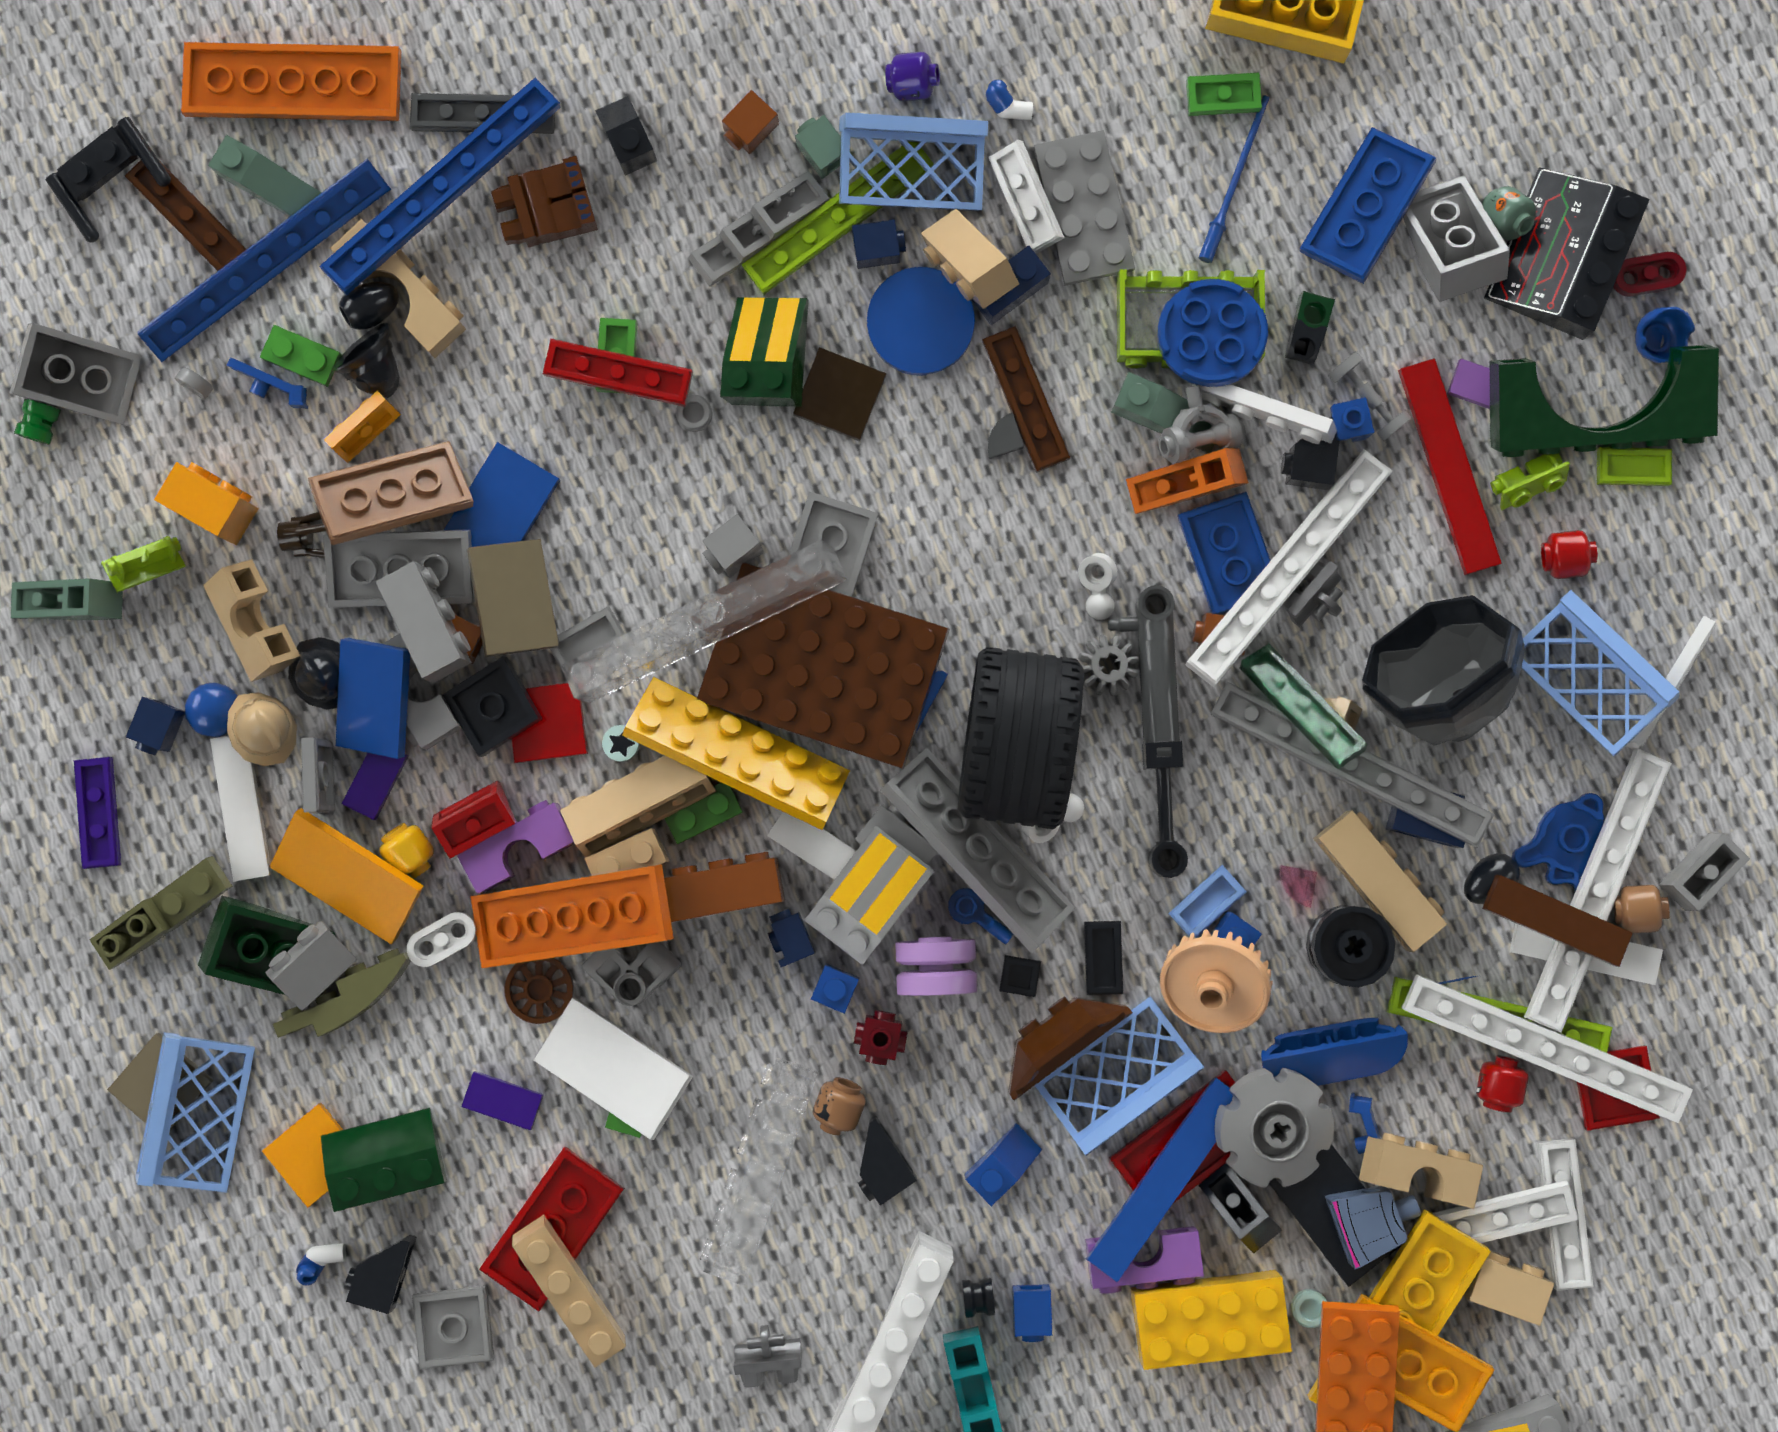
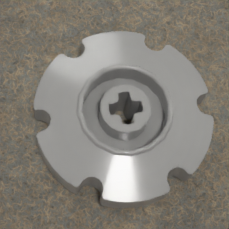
[1215,1068,1334,1187]

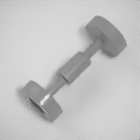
[1328,352,1412,441]

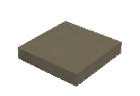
[107,1033,213,1131]

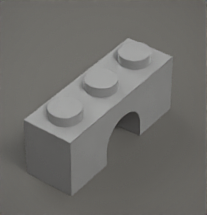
[383,633,462,750]

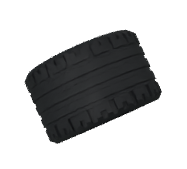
[958,647,1084,829]

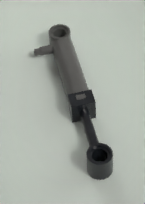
[1108,585,1188,878]

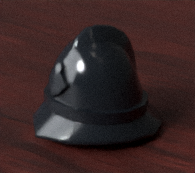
[332,323,400,398]
[288,637,340,710]

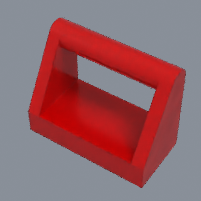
[431,780,515,859]

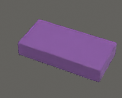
[1447,358,1490,409]

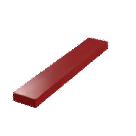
[1398,358,1502,575]

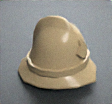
[227,692,297,766]

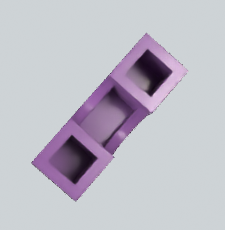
[457,800,575,894]
[1085,1226,1204,1293]

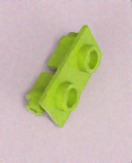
[1490,454,1570,510]
[101,536,186,593]

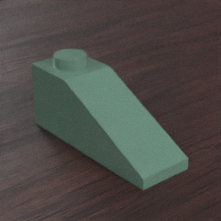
[208,134,321,216]
[1111,372,1215,453]
[11,578,123,620]

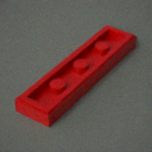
[543,339,693,407]

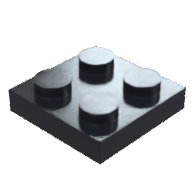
[443,656,543,757]

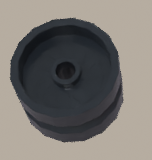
[1306,905,1396,988]

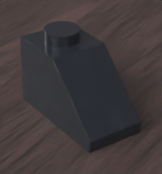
[595,96,657,176]
[1281,416,1340,490]
[858,1115,917,1206]
[1198,1163,1282,1253]
[344,1235,417,1314]

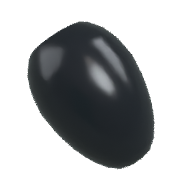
[339,282,399,330]
[1464,853,1520,904]

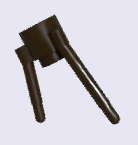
[277,512,326,558]

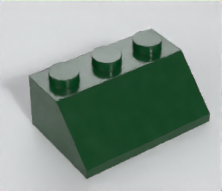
[321,1108,447,1212]

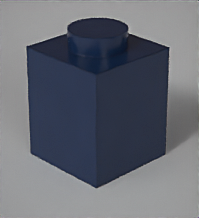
[852,220,906,269]
[126,696,185,755]

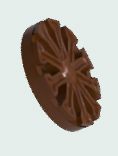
[504,958,574,1024]

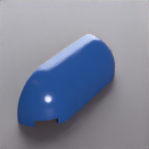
[1261,1018,1408,1086]

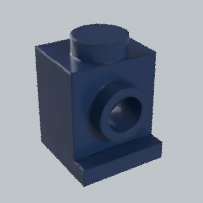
[768,909,816,968]

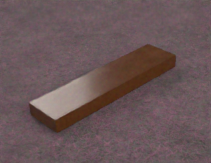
[124,159,246,271]
[982,326,1070,473]
[1482,875,1633,967]

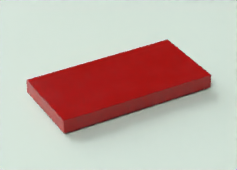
[1109,1070,1235,1204]
[479,1147,625,1312]

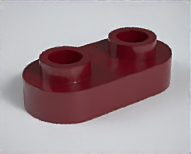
[1613,251,1687,297]

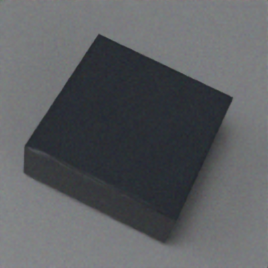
[999,955,1041,997]

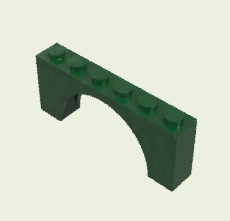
[1489,344,1719,457]

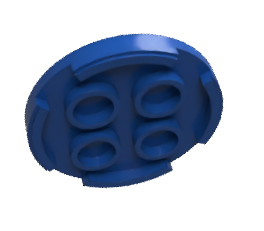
[867,267,975,376]
[1157,279,1268,387]

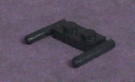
[45,117,171,243]

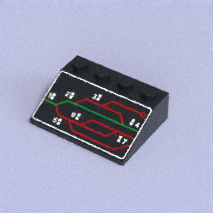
[1484,167,1650,340]

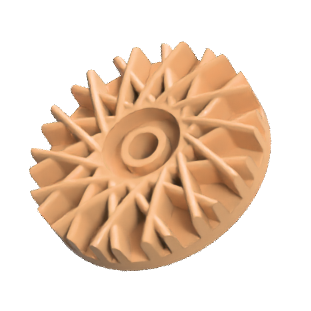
[1160,929,1273,1033]

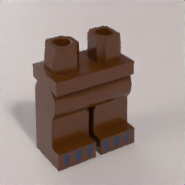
[491,155,598,247]

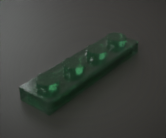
[1240,643,1368,769]

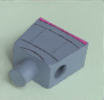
[1325,1186,1421,1269]

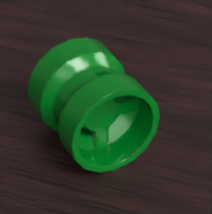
[14,399,61,445]

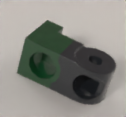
[1285,291,1335,365]

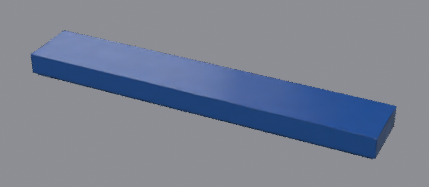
[1085,1078,1233,1282]

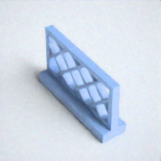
[839,112,988,211]
[1522,590,1680,757]
[1035,996,1204,1156]
[135,1032,255,1193]

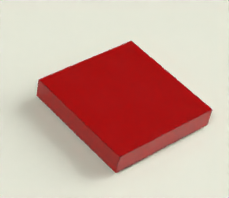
[512,682,588,763]
[1577,1045,1660,1130]

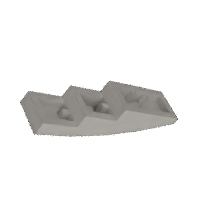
[689,170,830,287]

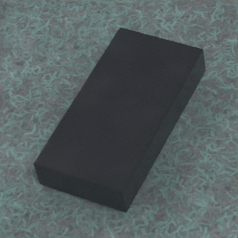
[1084,921,1123,995]

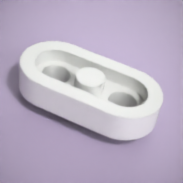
[407,912,477,967]

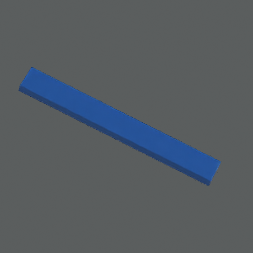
[320,77,561,296]
[137,158,391,362]

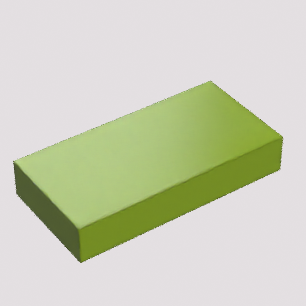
[1597,447,1672,486]

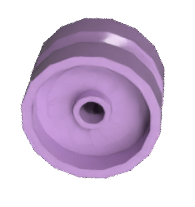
[895,937,977,996]

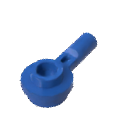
[948,888,1014,945]

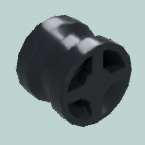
[962,1278,995,1318]

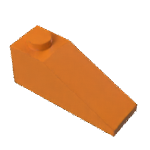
[1126,448,1249,514]

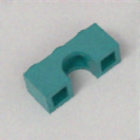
[943,1326,1003,1432]

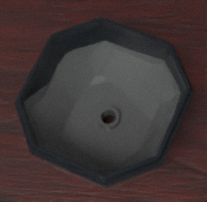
[1362,595,1525,746]

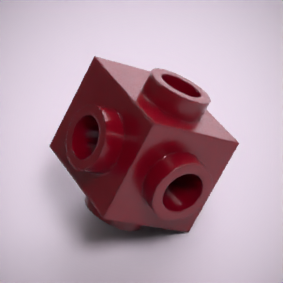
[853,1010,908,1065]

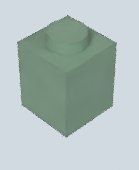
[795,115,841,179]

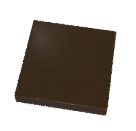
[793,347,886,442]

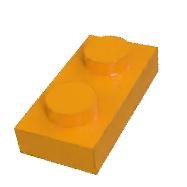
[324,391,401,463]

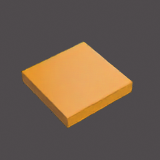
[262,1103,343,1208]

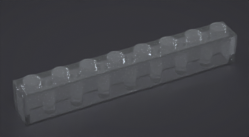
[561,540,847,703]

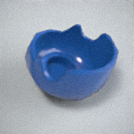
[1635,307,1695,363]
[185,682,237,737]

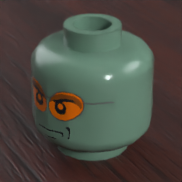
[1482,186,1536,241]

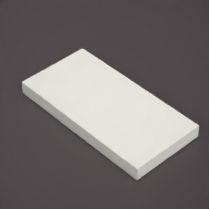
[534,998,693,1140]

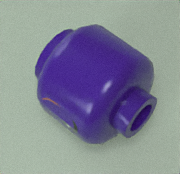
[885,52,940,101]

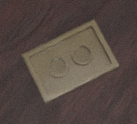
[467,539,559,657]

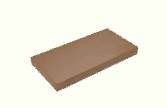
[308,441,474,545]

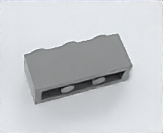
[375,561,472,683]

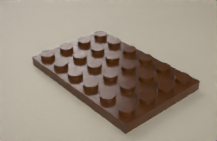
[697,563,950,769]

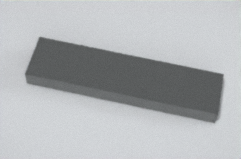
[410,93,555,134]

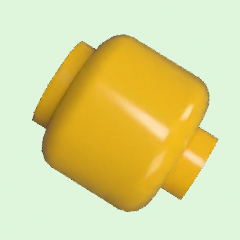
[379,823,434,879]

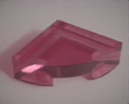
[1279,865,1317,908]

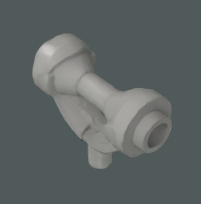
[1159,385,1246,464]

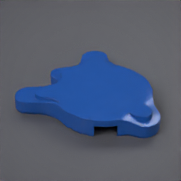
[1512,793,1605,891]

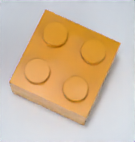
[154,462,259,545]

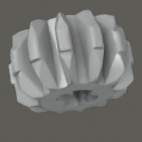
[1078,634,1139,696]

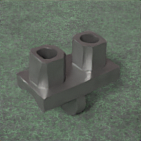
[1282,561,1343,628]
[734,1325,802,1388]

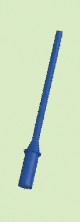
[1198,95,1269,263]

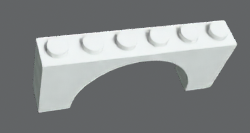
[826,1231,954,1432]

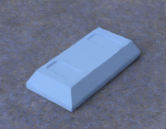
[1168,865,1247,938]

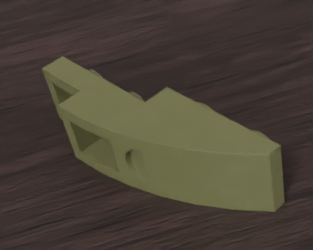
[89,856,233,970]
[273,948,411,1038]

